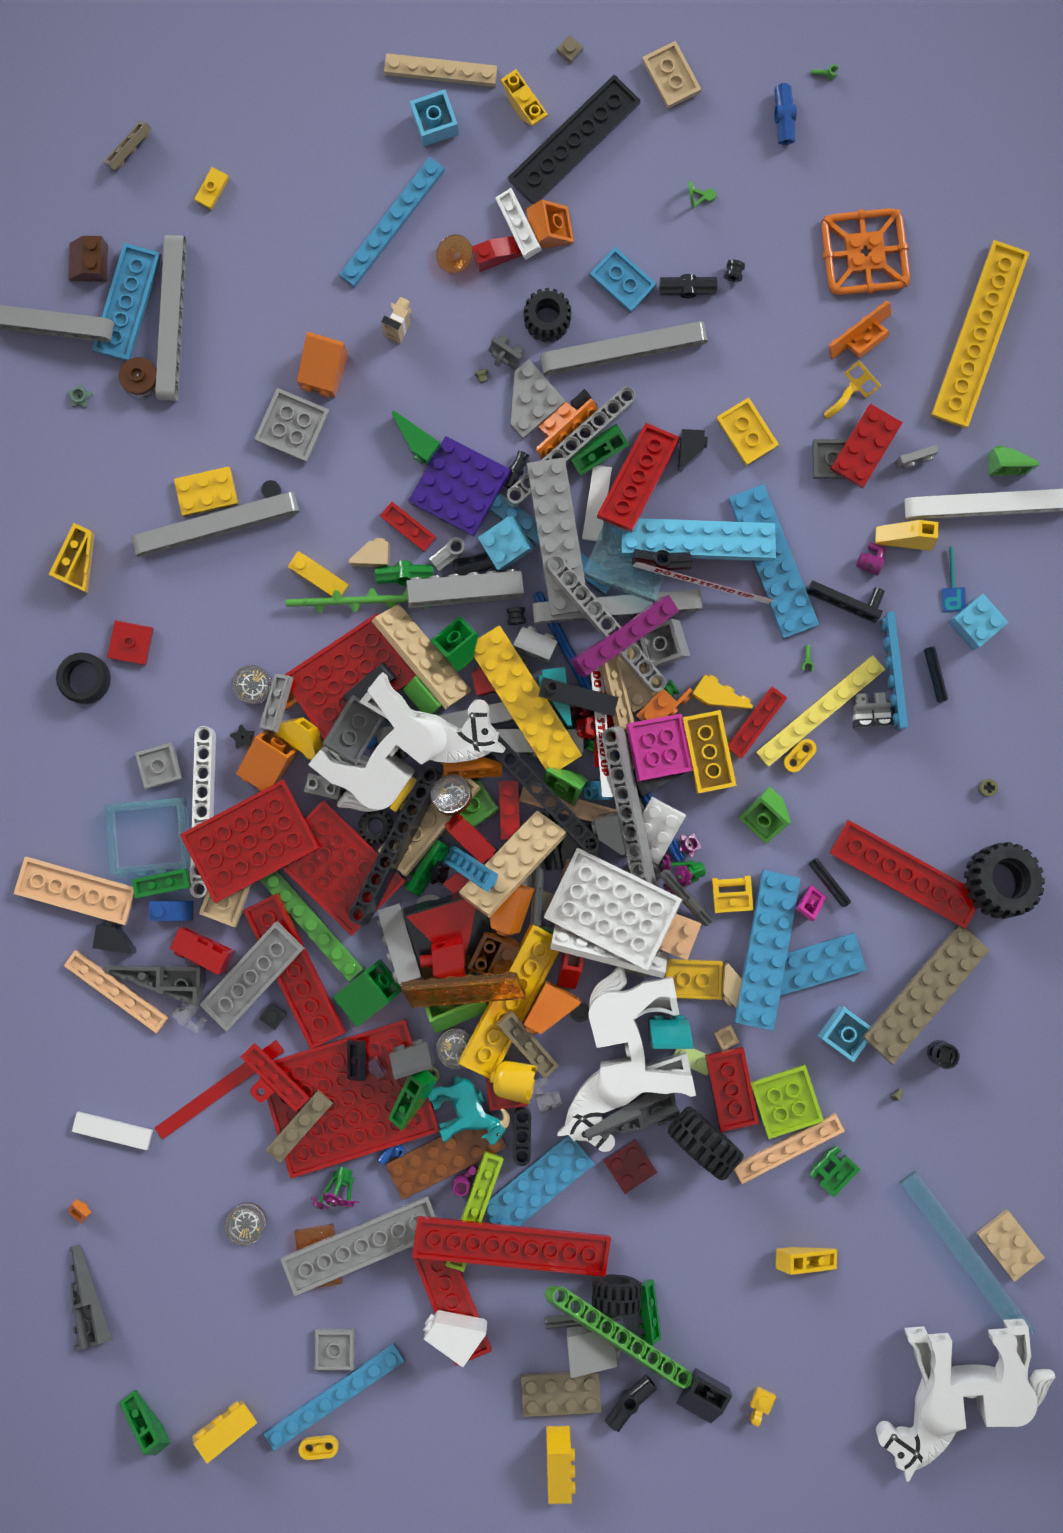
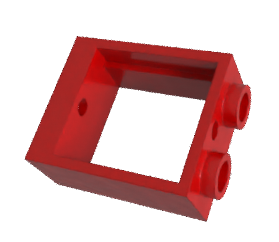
[444,814,496,864]

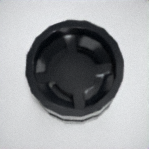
[927,1040,960,1069]

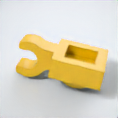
[749,1386,776,1427]

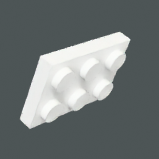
[632,797,686,865]

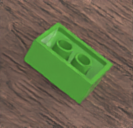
[419,972,488,1033]

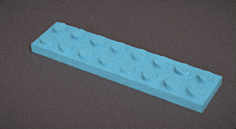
[621,518,776,561]

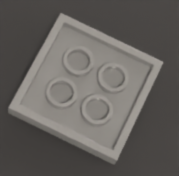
[255,388,330,463]

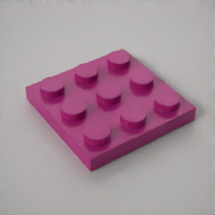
[626,714,693,782]

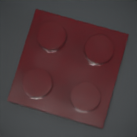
[603,1139,657,1194]

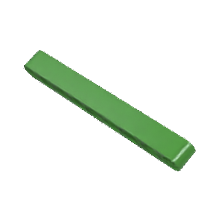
[545,1286,692,1388]

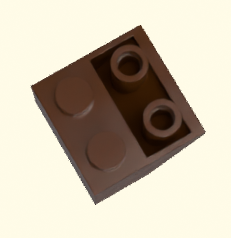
[468,932,520,983]

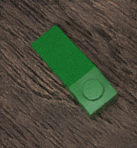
[391,410,441,465]
[571,423,629,476]
[388,1070,437,1130]
[119,1390,171,1456]

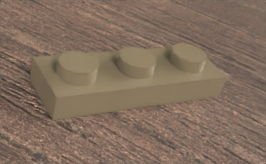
[103,121,152,170]

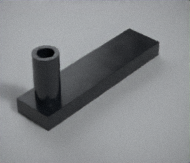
[806,580,885,623]
[538,677,619,717]

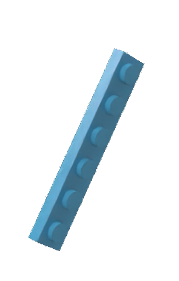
[443,845,499,892]

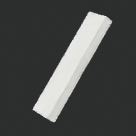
[495,188,542,260]
[582,465,612,543]
[72,1111,153,1150]

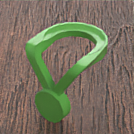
[688,181,716,209]

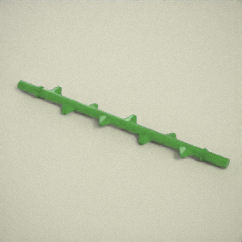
[285,588,429,613]

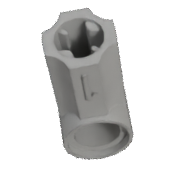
[429,537,465,572]

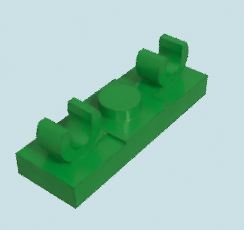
[404,840,450,896]
[132,868,191,899]
[638,1279,662,1345]

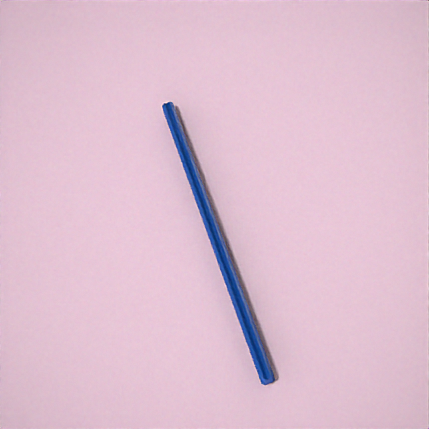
[533,591,684,862]

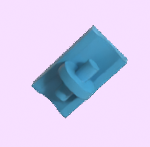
[584,780,614,800]

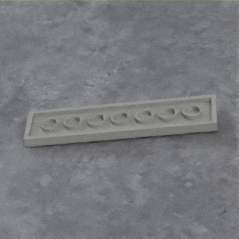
[526,458,590,616]
[280,1195,436,1296]

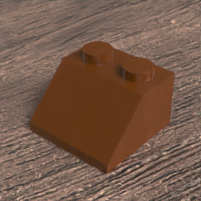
[68,236,108,282]

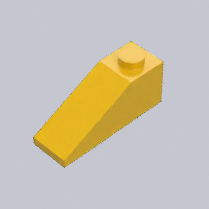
[288,551,349,596]
[776,1247,837,1275]

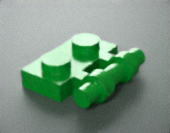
[809,1145,861,1198]

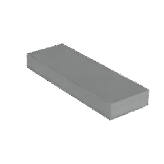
[259,673,294,733]

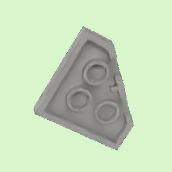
[511,359,566,439]

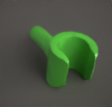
[811,64,839,80]
[801,645,814,672]

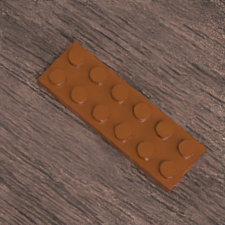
[385,1111,507,1200]

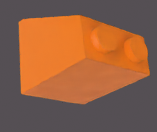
[297,332,349,398]
[236,730,299,791]
[490,884,535,937]
[524,980,581,1035]

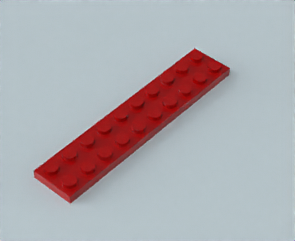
[412,1216,611,1276]

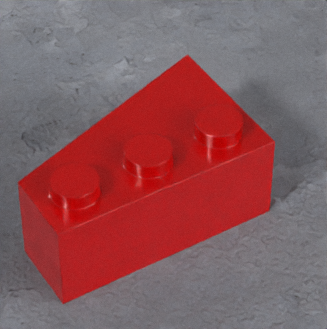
[169,927,236,975]

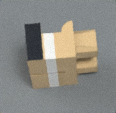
[381,297,412,344]

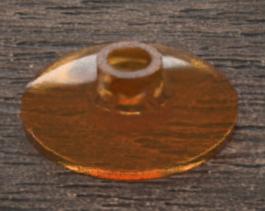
[436,234,473,273]

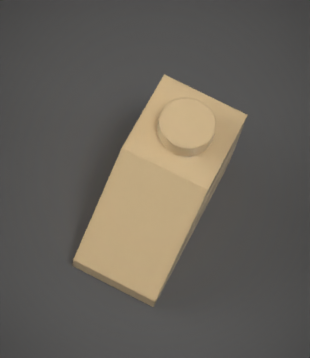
[349,538,390,567]
[722,962,742,1008]

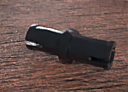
[504,450,529,489]

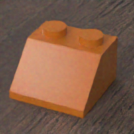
[526,199,574,248]

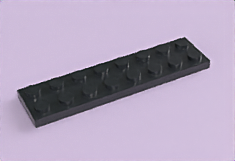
[508,74,641,205]

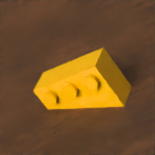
[48,523,95,594]
[192,1400,257,1463]
[546,1426,576,1504]

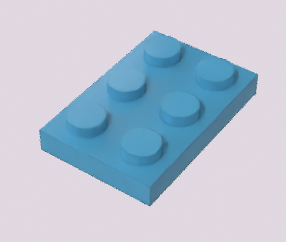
[589,246,657,313]

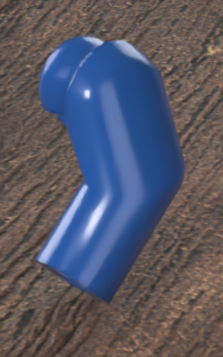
[377,1144,405,1166]

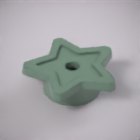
[67,383,92,407]

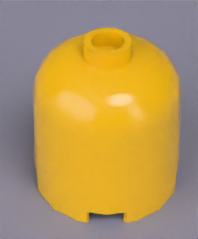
[490,1061,537,1105]

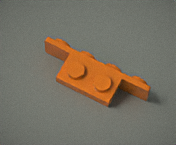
[829,300,892,359]
[536,399,598,459]
[636,688,692,721]

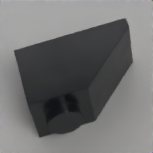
[678,429,708,472]
[93,921,136,954]

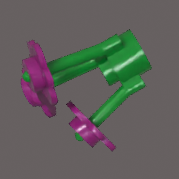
[660,854,706,895]
[310,1167,360,1210]

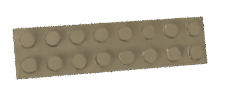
[862,925,989,1065]

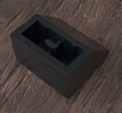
[676,1368,732,1423]

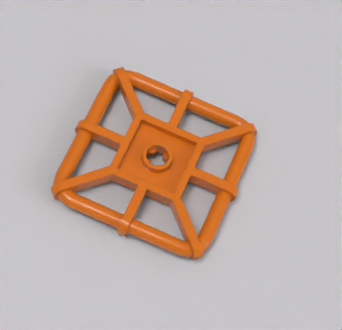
[821,208,910,295]

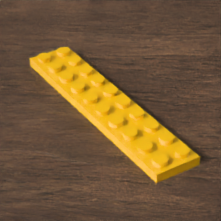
[931,240,1030,429]

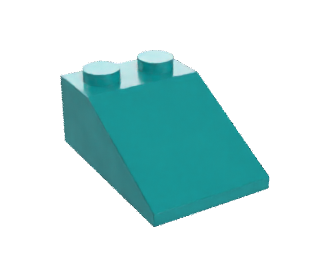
[538,667,572,729]
[648,1014,693,1049]

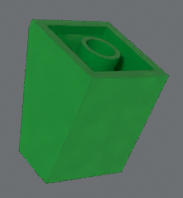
[333,959,404,1027]

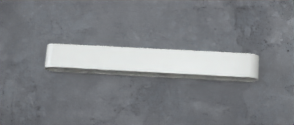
[904,489,1063,520]
[190,726,216,898]

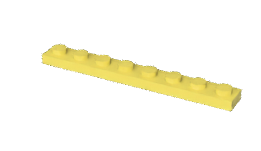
[755,655,885,767]

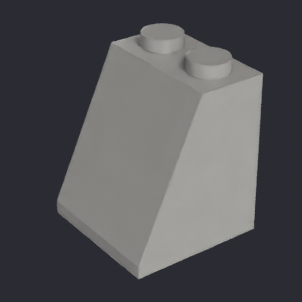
[566,1323,620,1378]

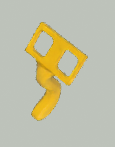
[824,360,881,419]

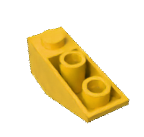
[875,520,938,551]
[691,674,754,710]

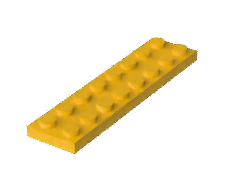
[474,625,582,770]
[458,924,560,1079]

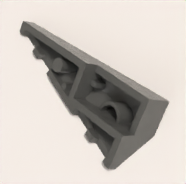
[105,966,206,1006]
[585,1092,680,1141]
[70,1245,112,1352]

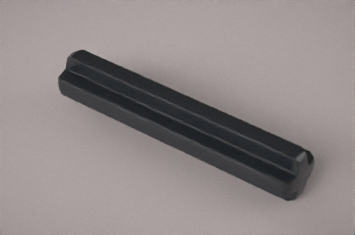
[924,647,948,702]
[809,858,851,907]

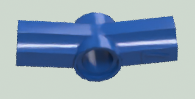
[774,83,797,145]

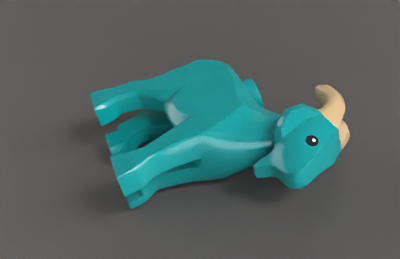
[428,1076,510,1145]

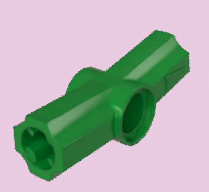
[375,560,433,586]

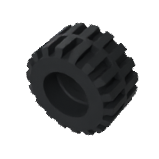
[524,288,571,342]
[592,1275,642,1315]

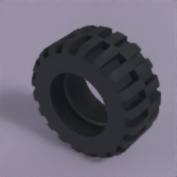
[964,842,1045,919]
[668,1106,744,1181]

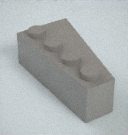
[376,904,425,990]

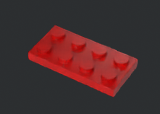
[830,403,903,489]
[705,1047,759,1132]

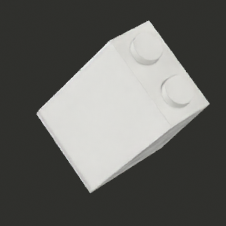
[423,1310,487,1367]

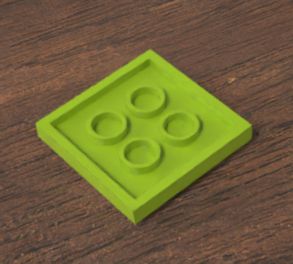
[751,1064,824,1139]

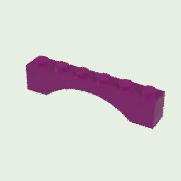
[570,595,679,677]

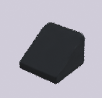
[571,389,597,410]

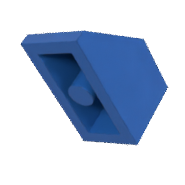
[149,900,193,921]

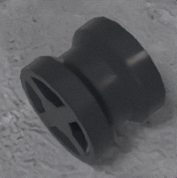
[724,259,745,282]
[506,607,526,625]

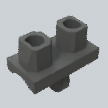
[488,334,524,370]

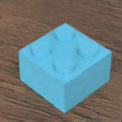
[410,89,459,147]
[478,516,535,570]
[948,594,1009,650]
[817,1005,871,1062]

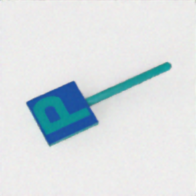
[942,546,966,611]

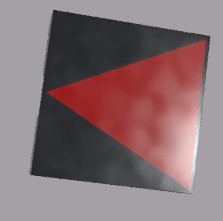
[403,891,492,986]

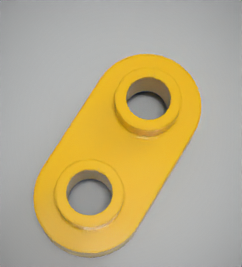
[783,739,816,773]
[299,1435,339,1460]

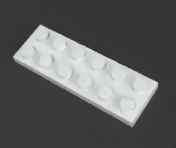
[550,924,668,978]

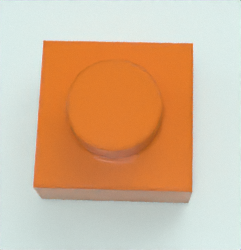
[67,1199,92,1224]

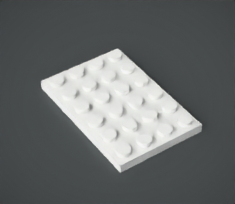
[544,848,683,971]

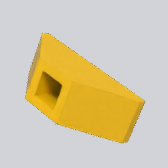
[500,69,548,127]
[274,717,323,760]

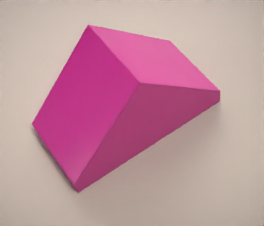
[795,885,826,921]

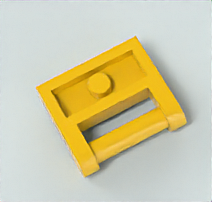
[711,875,753,913]

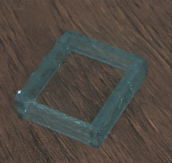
[105,797,191,877]

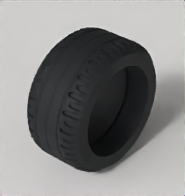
[56,652,111,704]

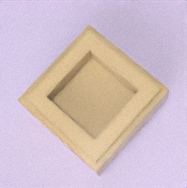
[713,1024,740,1051]

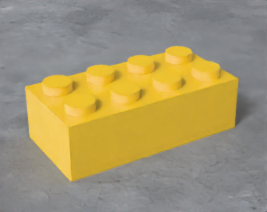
[683,710,737,794]

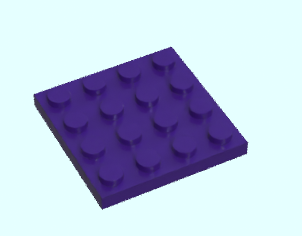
[408,436,511,537]

